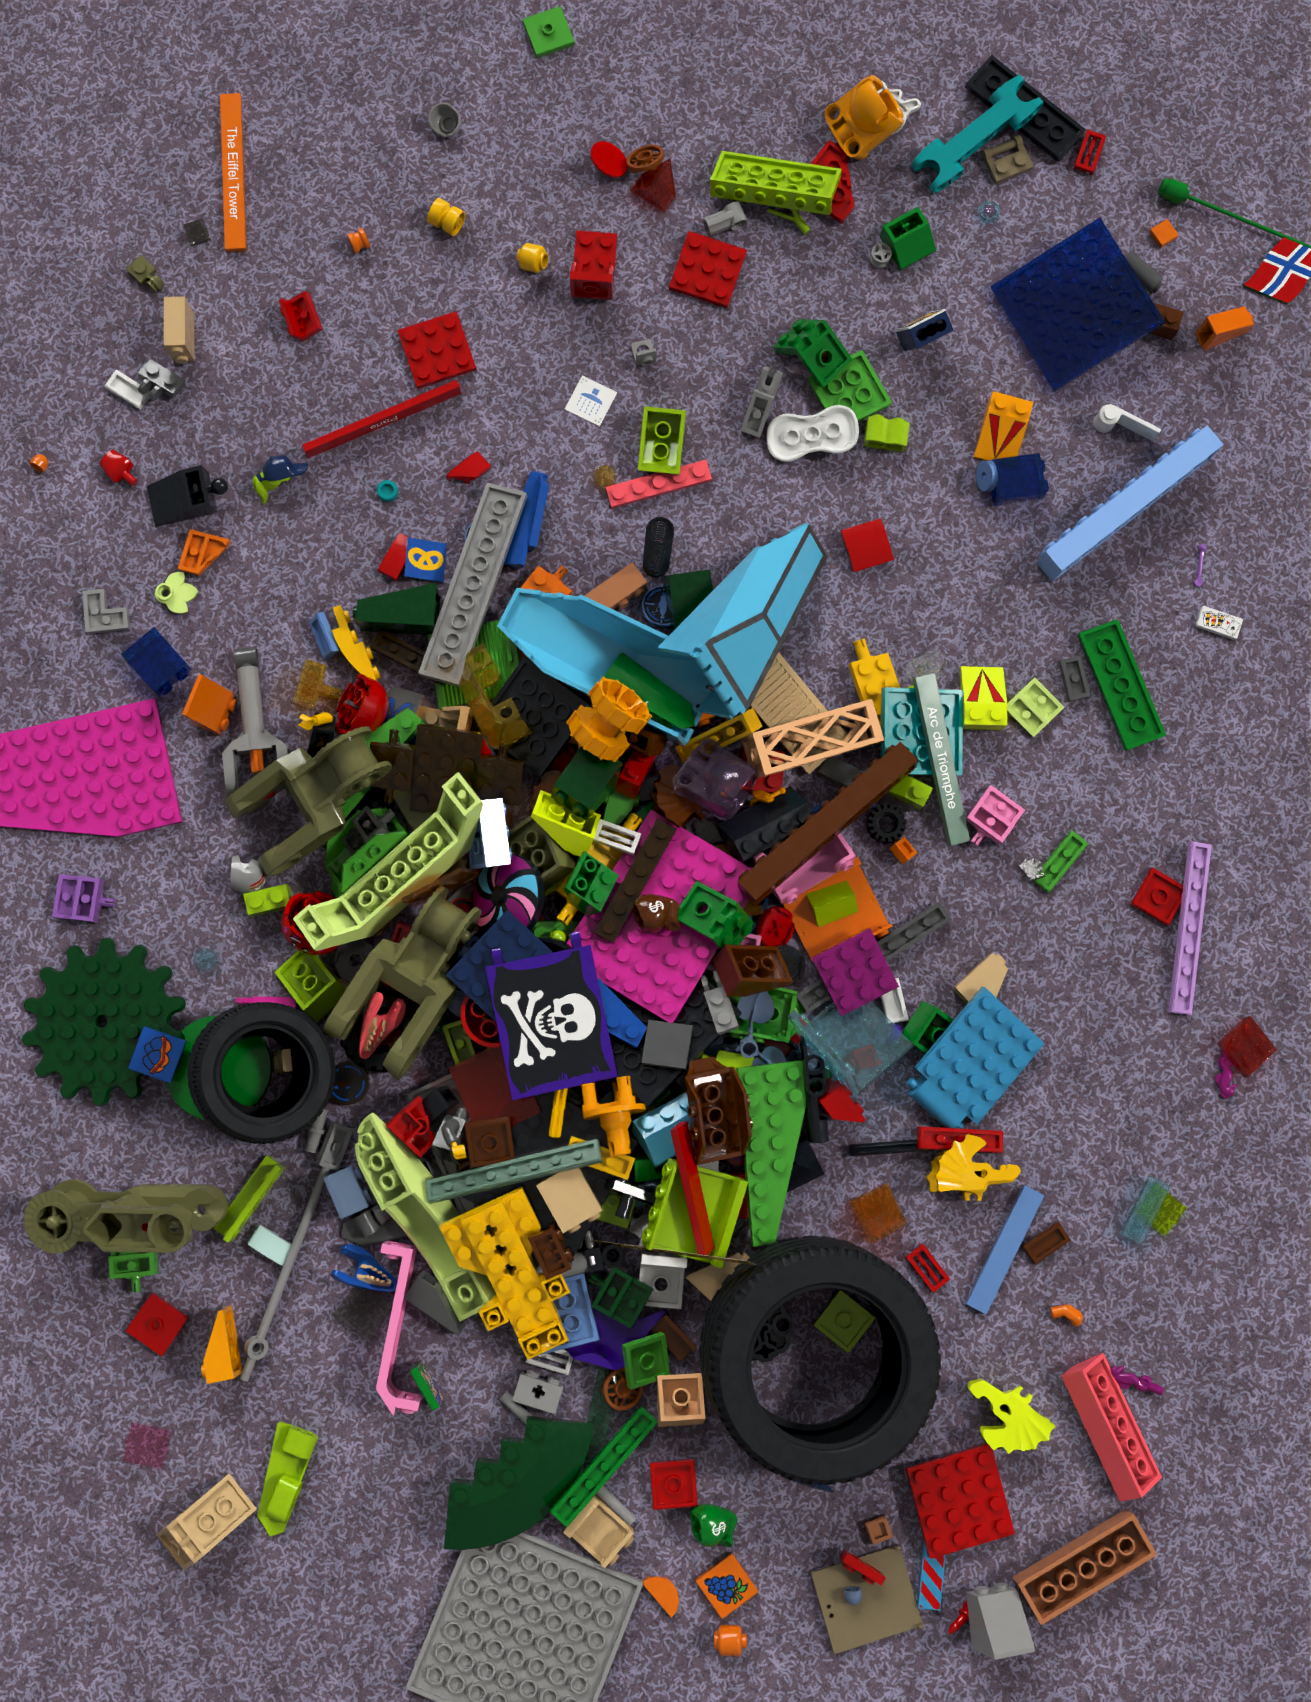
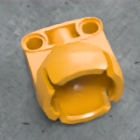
[825,75,904,160]

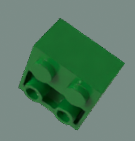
[880,207,936,271]
[564,851,619,916]

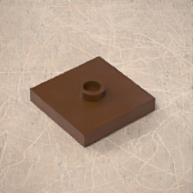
[464,1116,515,1168]

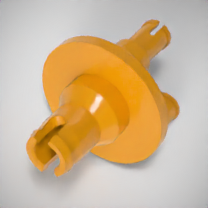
[581,1076,646,1157]

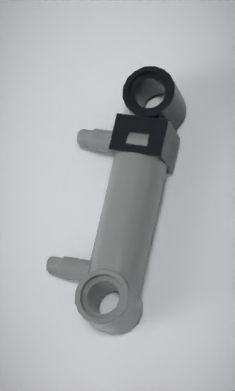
[531,1230,624,1278]

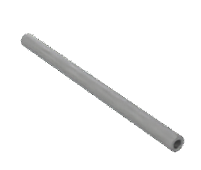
[499,1391,636,1526]

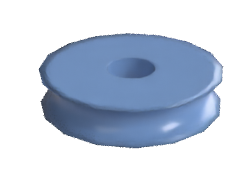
[976,460,998,492]

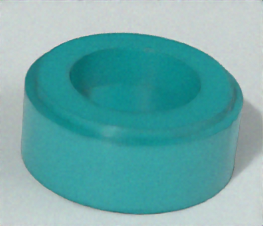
[377,480,398,502]

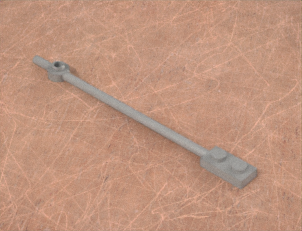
[240,1122,354,1382]

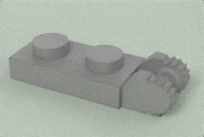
[701,971,739,1035]

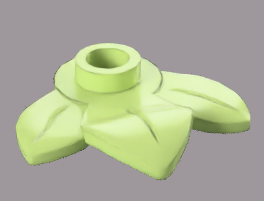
[155,572,198,614]

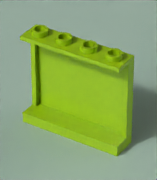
[642,1158,748,1268]

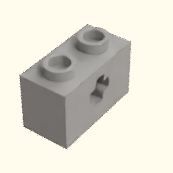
[512,1369,564,1414]

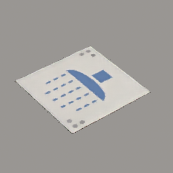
[565,375,617,426]

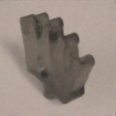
[1018,855,1045,882]

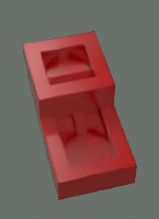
[378,533,408,581]

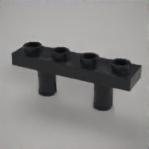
[604,1177,656,1219]

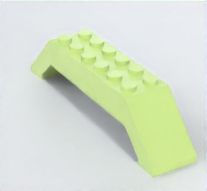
[293,772,484,951]

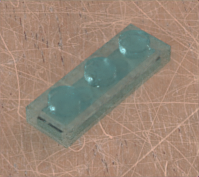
[1120,1175,1171,1245]

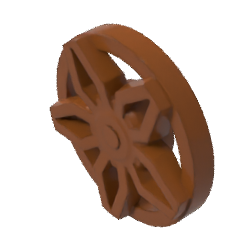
[626,145,665,174]
[602,1367,643,1411]

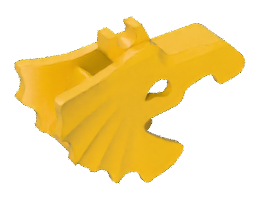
[926,1134,1021,1201]

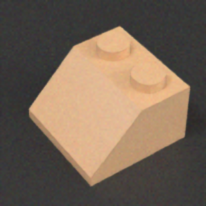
[657,1373,706,1427]

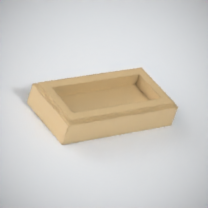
[273,1049,292,1074]

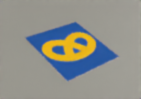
[405,537,447,582]

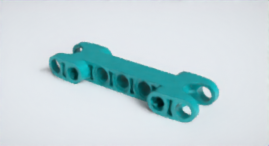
[911,75,1044,194]

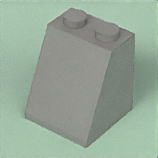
[966,1582,1035,1660]

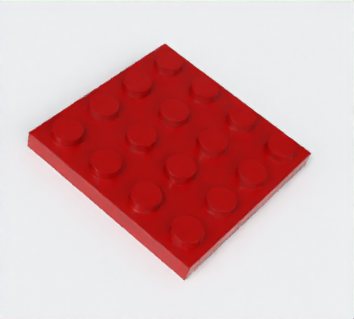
[905,1443,1015,1559]

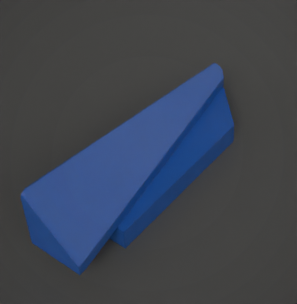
[503,471,549,570]

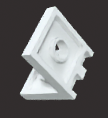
[639,1250,687,1309]

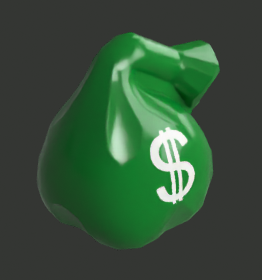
[690,1504,738,1547]

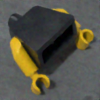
[298,712,336,758]

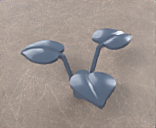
[698,991,787,1066]

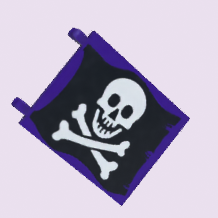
[485,932,618,1100]

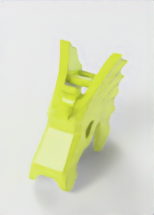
[967,1379,1056,1454]

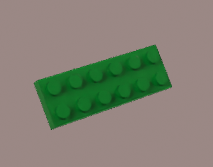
[1077,619,1166,751]

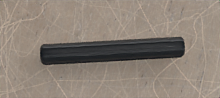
[849,1140,932,1156]

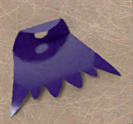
[568,1298,666,1370]

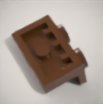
[528,1223,574,1280]

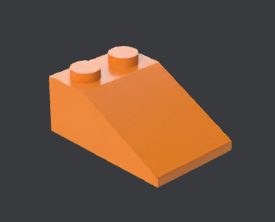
[182,674,237,735]

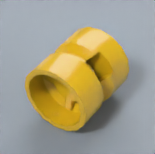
[427,198,466,236]

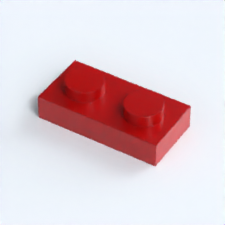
[839,1549,886,1586]

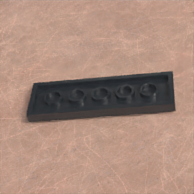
[965,55,1086,162]

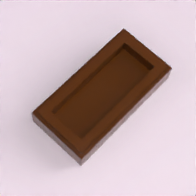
[1021,1221,1071,1265]

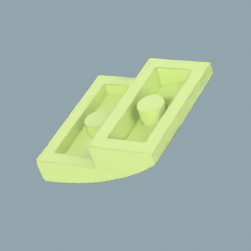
[1007,677,1065,737]

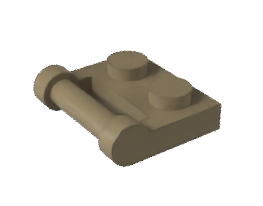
[981,135,1034,185]

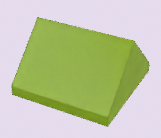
[806,880,858,927]

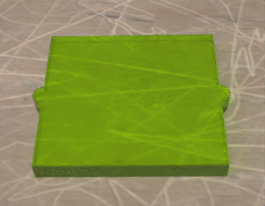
[1134,1183,1187,1236]

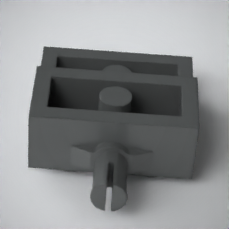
[341,806,396,856]

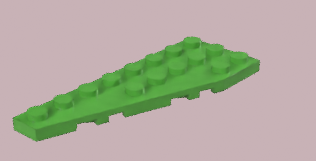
[736,1060,806,1247]

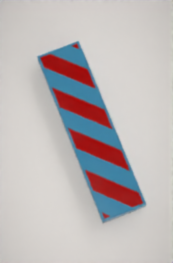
[917,1539,946,1611]

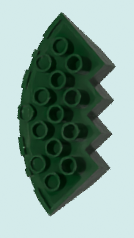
[444,1416,594,1550]

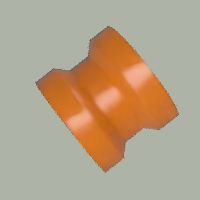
[347,228,371,254]

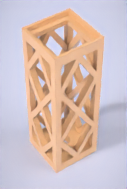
[741,699,884,780]

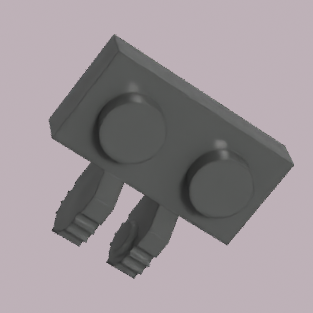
[138,359,186,401]

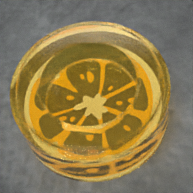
[594,465,615,487]

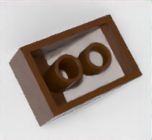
[712,944,793,997]

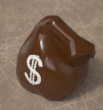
[632,894,681,934]

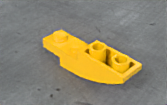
[331,605,381,681]

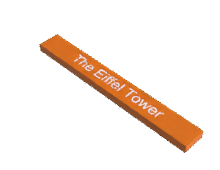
[220,93,247,252]

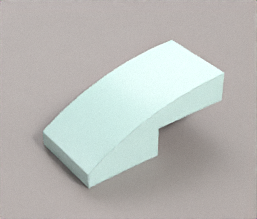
[247,1224,292,1266]

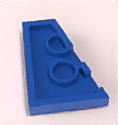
[598,978,647,1048]

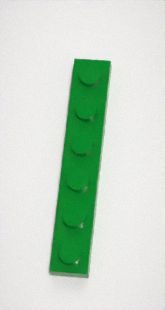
[549,1406,658,1528]

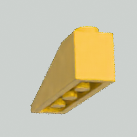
[675,708,763,766]

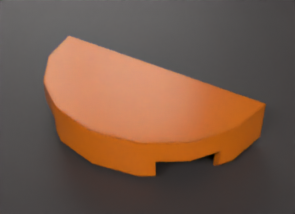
[642,1576,679,1618]

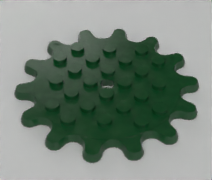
[22,937,186,1107]

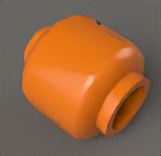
[714,1625,747,1657]

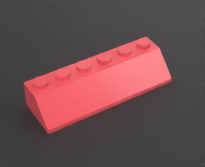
[1061,1353,1162,1501]

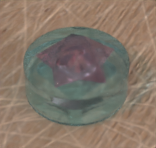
[978,201,1000,223]

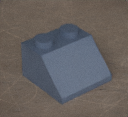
[323,1165,373,1219]

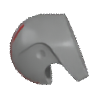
[231,855,266,893]

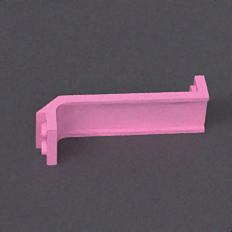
[376,1240,424,1416]

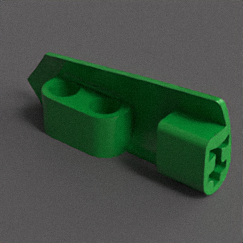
[604,652,695,730]

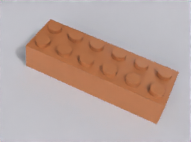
[1012,1508,1157,1625]

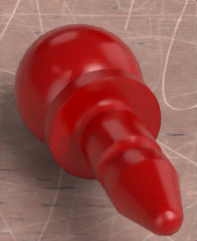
[948,1600,969,1635]

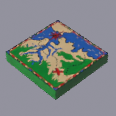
[410,1361,444,1411]

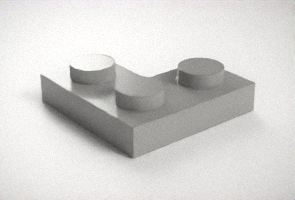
[82,589,130,634]

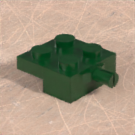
[589,1266,654,1329]

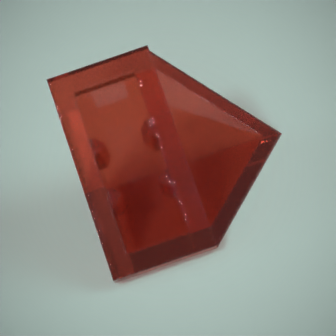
[630,159,676,213]

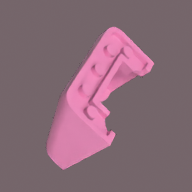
[753,833,856,905]

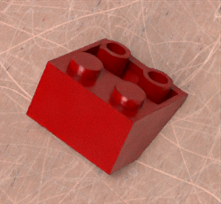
[811,1078,866,1123]

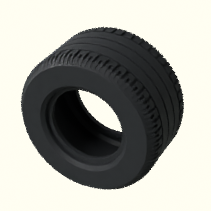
[187,1002,336,1144]

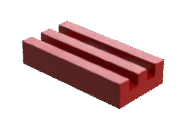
[1073,129,1106,175]
[905,1243,950,1293]

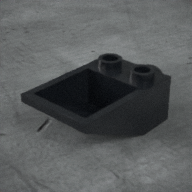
[147,465,228,527]

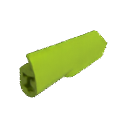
[257,1421,319,1537]

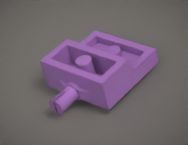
[52,874,116,923]

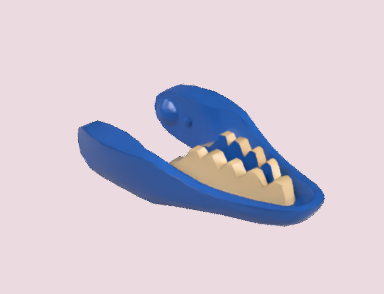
[330,1244,398,1292]

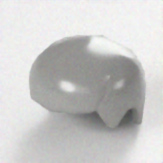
[428,103,462,138]

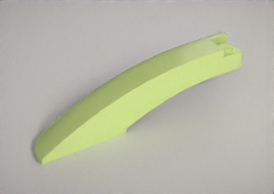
[355,1113,496,1321]

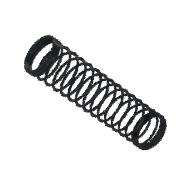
[643,517,674,578]

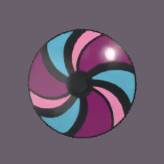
[472,854,545,934]

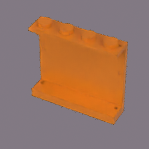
[782,857,893,965]

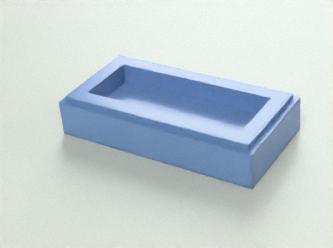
[309,612,339,660]

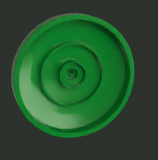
[166,1016,273,1120]

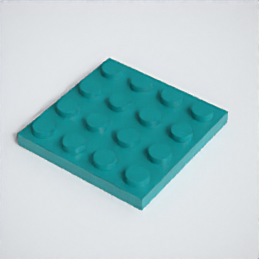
[881,687,963,776]

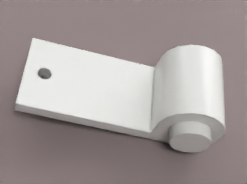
[1093,404,1161,441]

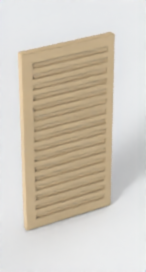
[750,652,847,775]

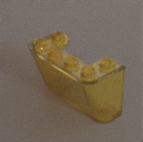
[460,643,531,749]

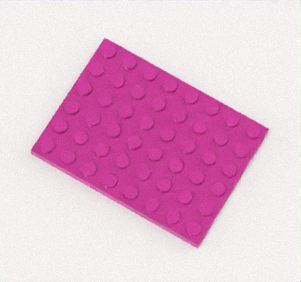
[567,810,752,1023]

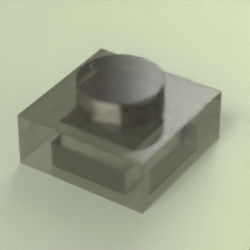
[183,218,211,247]

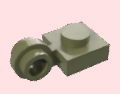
[126,255,164,292]

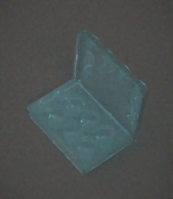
[788,1001,914,1098]

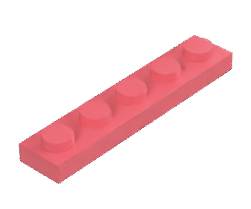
[606,460,712,509]

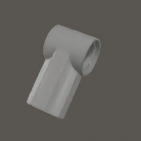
[704,202,748,236]

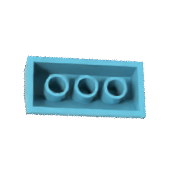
[632,1092,691,1168]

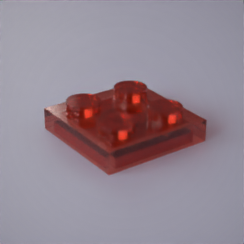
[1217,1016,1277,1077]

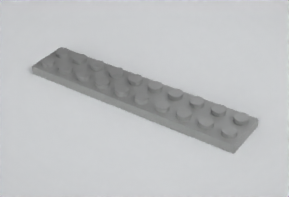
[418,482,528,687]

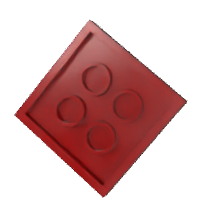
[669,231,747,308]
[397,311,477,389]

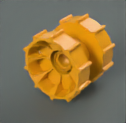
[566,676,652,762]

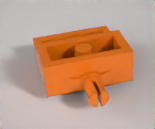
[521,565,572,596]

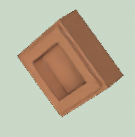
[864,1514,893,1545]

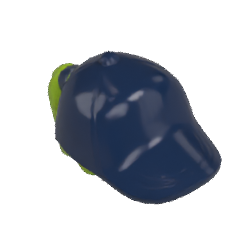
[252,455,308,504]

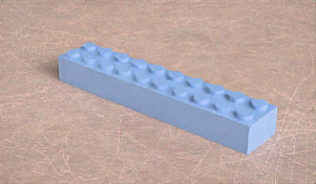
[1037,425,1224,582]

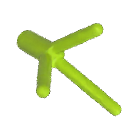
[767,208,810,235]

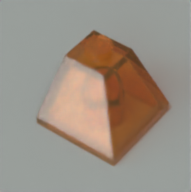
[849,1183,907,1244]

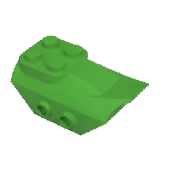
[325,807,410,898]
[710,977,804,1043]

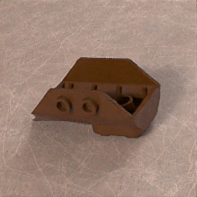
[685,1057,753,1165]

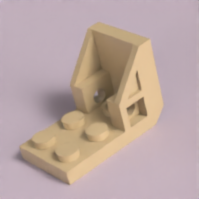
[416,706,473,731]
[156,1474,257,1571]

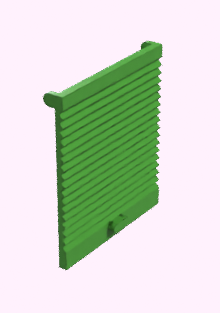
[428,620,520,710]

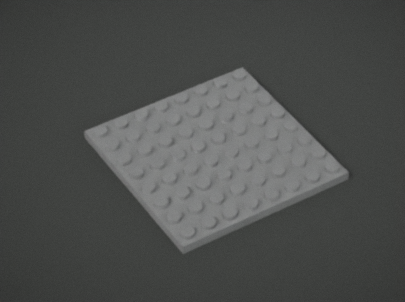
[405,1531,643,1702]

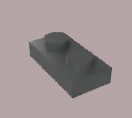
[1058,656,1091,702]

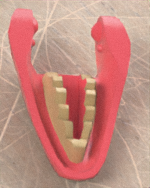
[358,992,406,1059]

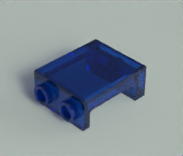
[991,453,1049,506]
[121,627,192,696]

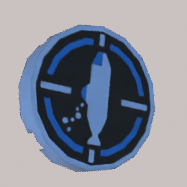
[641,585,671,628]

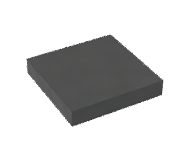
[641,1020,693,1070]

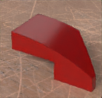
[446,451,491,484]

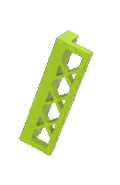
[214,1155,286,1243]

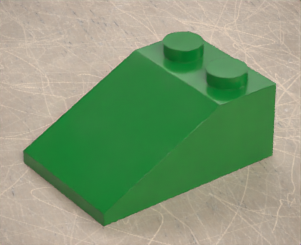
[900,1001,953,1055]

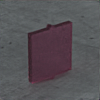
[123,1423,171,1468]

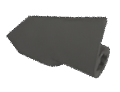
[341,1204,407,1246]

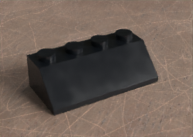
[717,786,812,862]

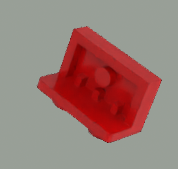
[279,291,323,341]

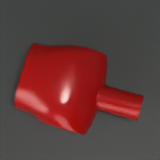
[99,449,138,486]

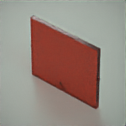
[449,1047,541,1129]

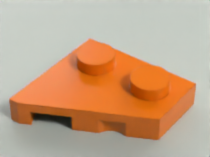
[178,529,231,576]

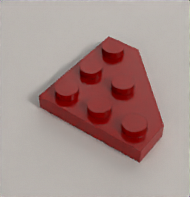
[810,139,855,224]

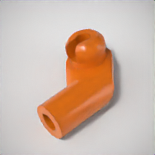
[1050,1304,1083,1326]

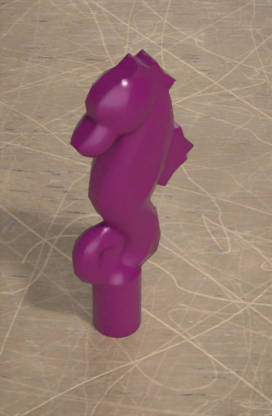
[1214,1043,1237,1099]
[1110,1365,1164,1396]

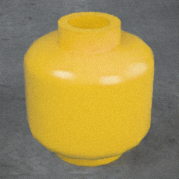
[516,243,549,273]

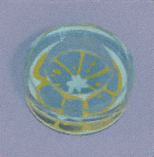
[195,948,218,970]

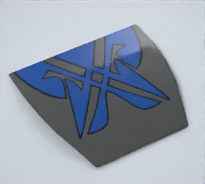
[383,686,422,724]

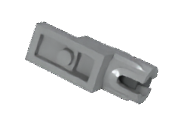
[740,366,783,438]

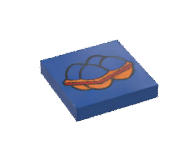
[128,1026,187,1083]

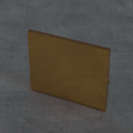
[401,868,480,904]

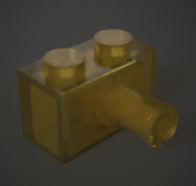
[291,659,342,710]

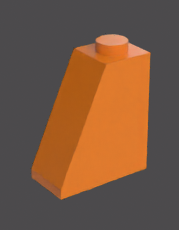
[1195,306,1254,351]

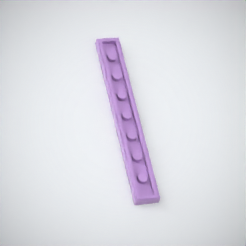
[1168,841,1212,1015]

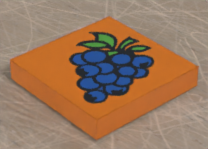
[695,1552,759,1619]

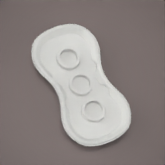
[766,405,859,462]

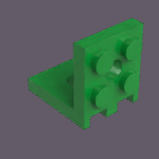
[773,319,852,388]
[678,880,754,951]

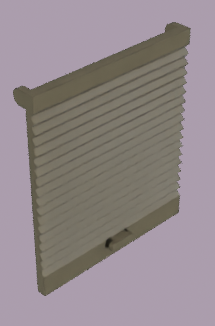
[811,1544,924,1654]

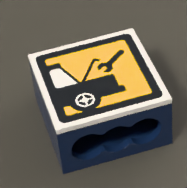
[895,309,954,351]

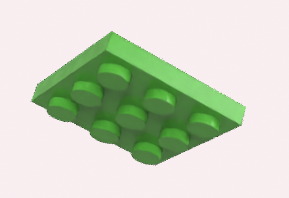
[807,350,892,422]

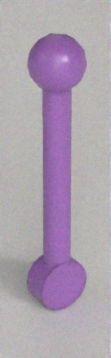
[1194,544,1207,587]

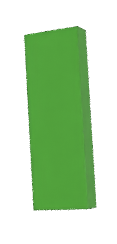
[1031,830,1089,893]

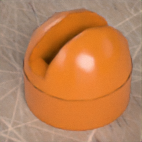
[29,454,49,473]

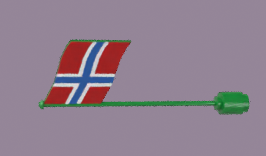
[1157,177,1311,304]

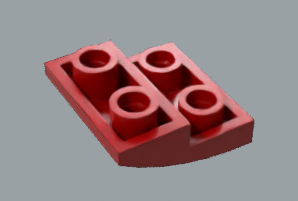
[840,518,894,572]

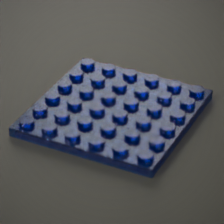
[990,217,1165,392]

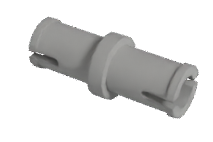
[304,1108,329,1153]

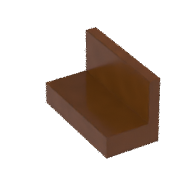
[651,1313,697,1362]

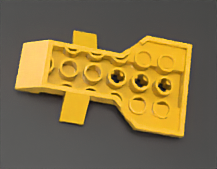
[440,1186,570,1360]

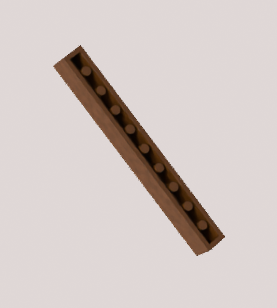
[738,742,918,906]

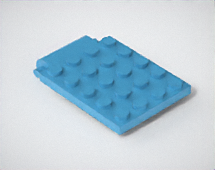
[906,987,1045,1129]

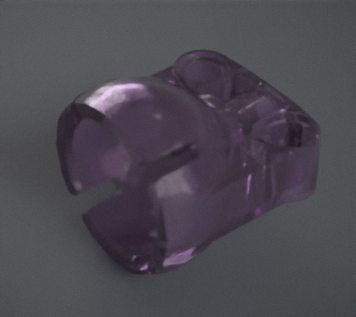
[674,739,758,821]

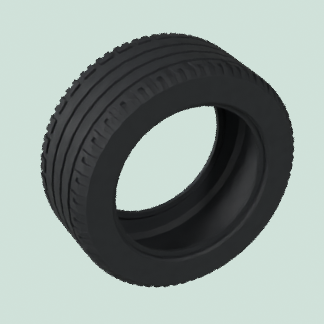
[699,1236,941,1485]

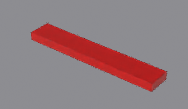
[671,1121,715,1256]

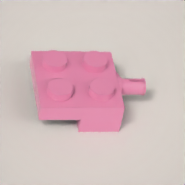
[965,785,1025,846]

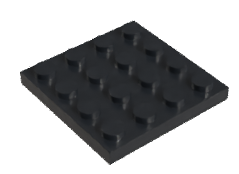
[474,657,593,777]

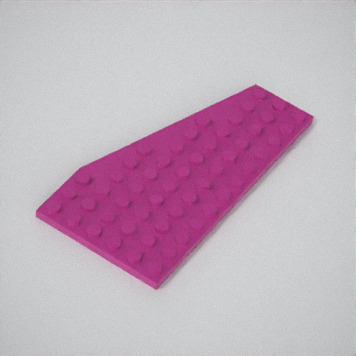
[0,698,183,837]

